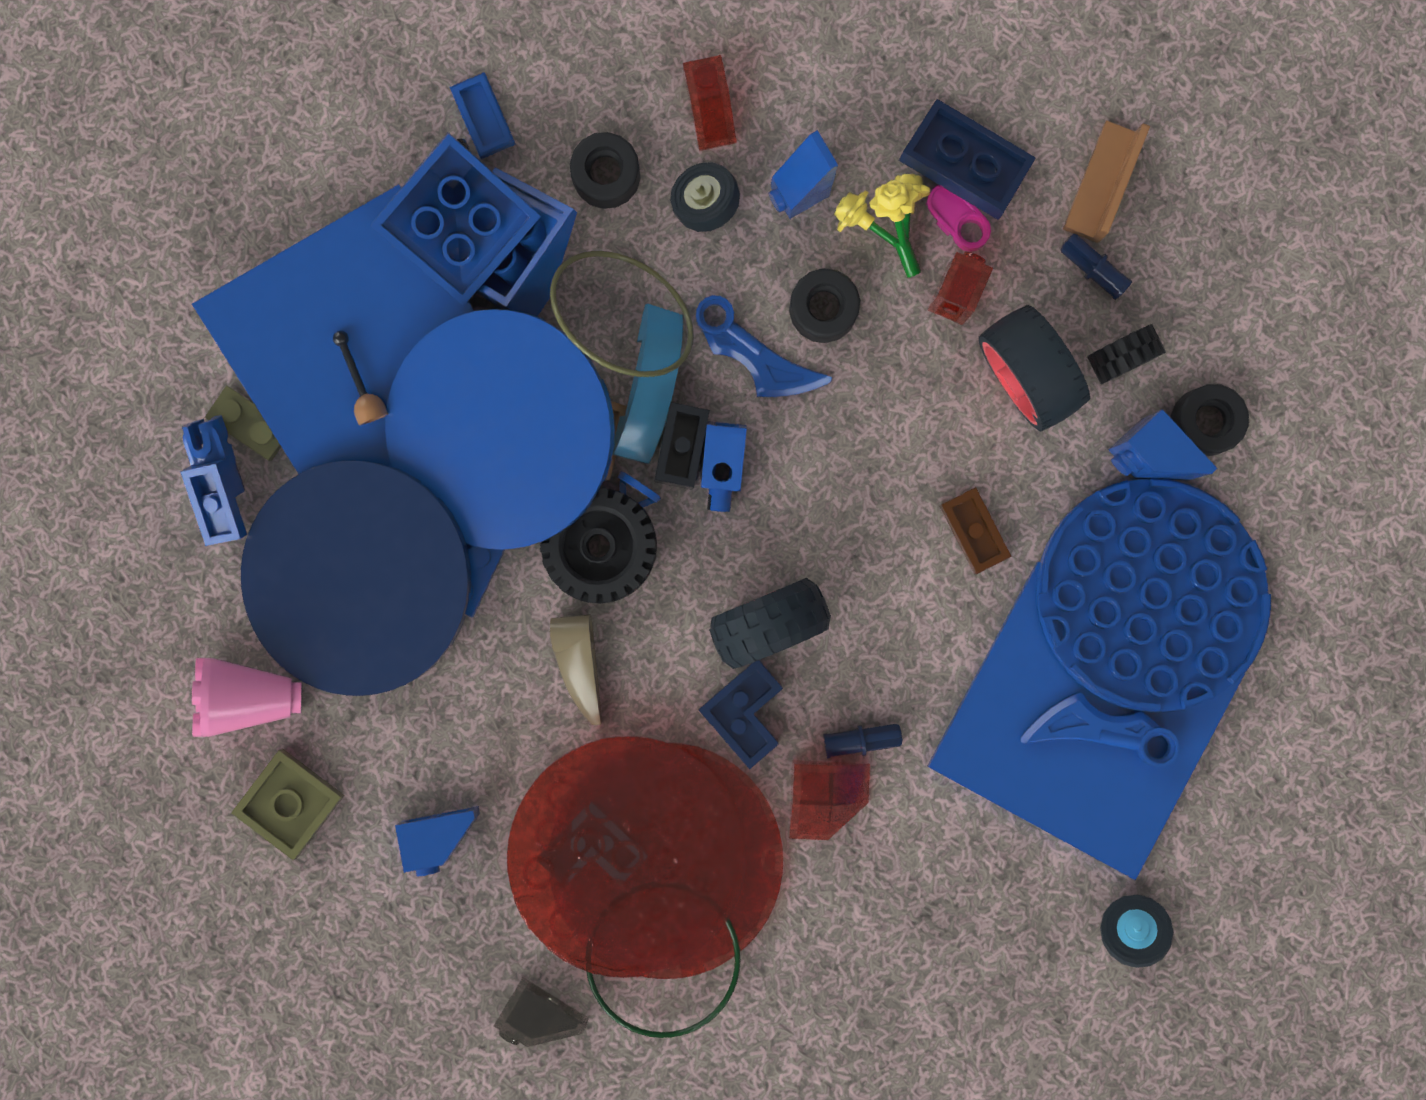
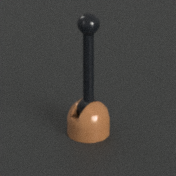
[333,331,388,426]

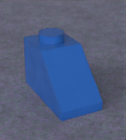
[395,806,480,877]

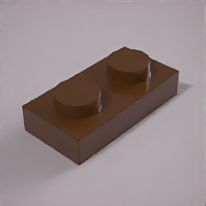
[939,487,1012,575]

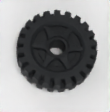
[540,488,657,604]

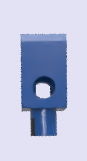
[701,421,747,512]

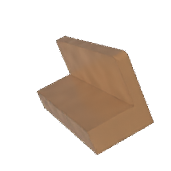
[1063,120,1150,243]

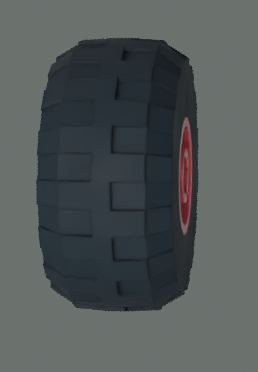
[709,578,831,669]

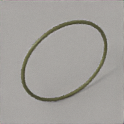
[550,251,694,377]

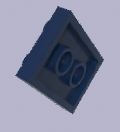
[898,99,1036,220]

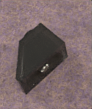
[494,977,589,1047]

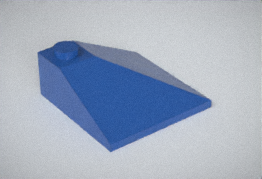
[370,132,541,306]
[476,167,577,317]

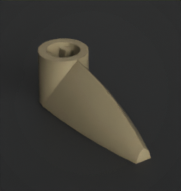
[550,614,602,725]

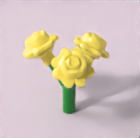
[834,174,930,277]

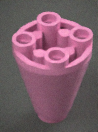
[192,658,302,737]

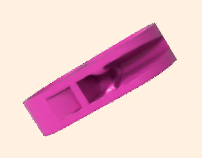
[926,185,991,252]

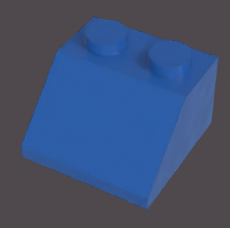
[1108,409,1218,480]

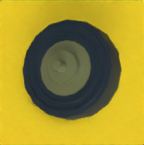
[670,162,740,232]

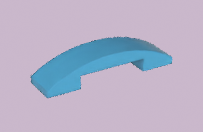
[613,304,683,464]

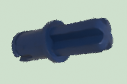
[1060,234,1132,300]
[823,724,903,759]

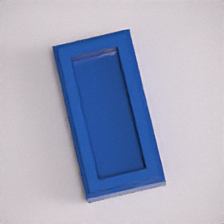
[450,72,516,159]

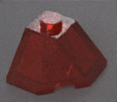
[789,760,870,840]

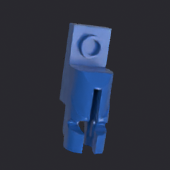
[180,415,247,546]

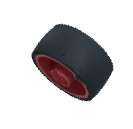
[978,305,1090,432]

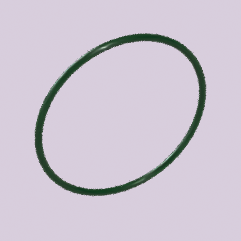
[585,881,741,1038]

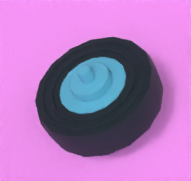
[1100,894,1174,968]

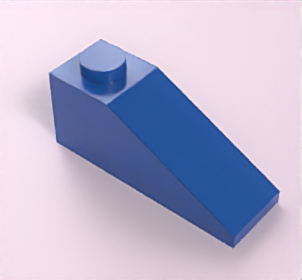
[768,130,838,219]

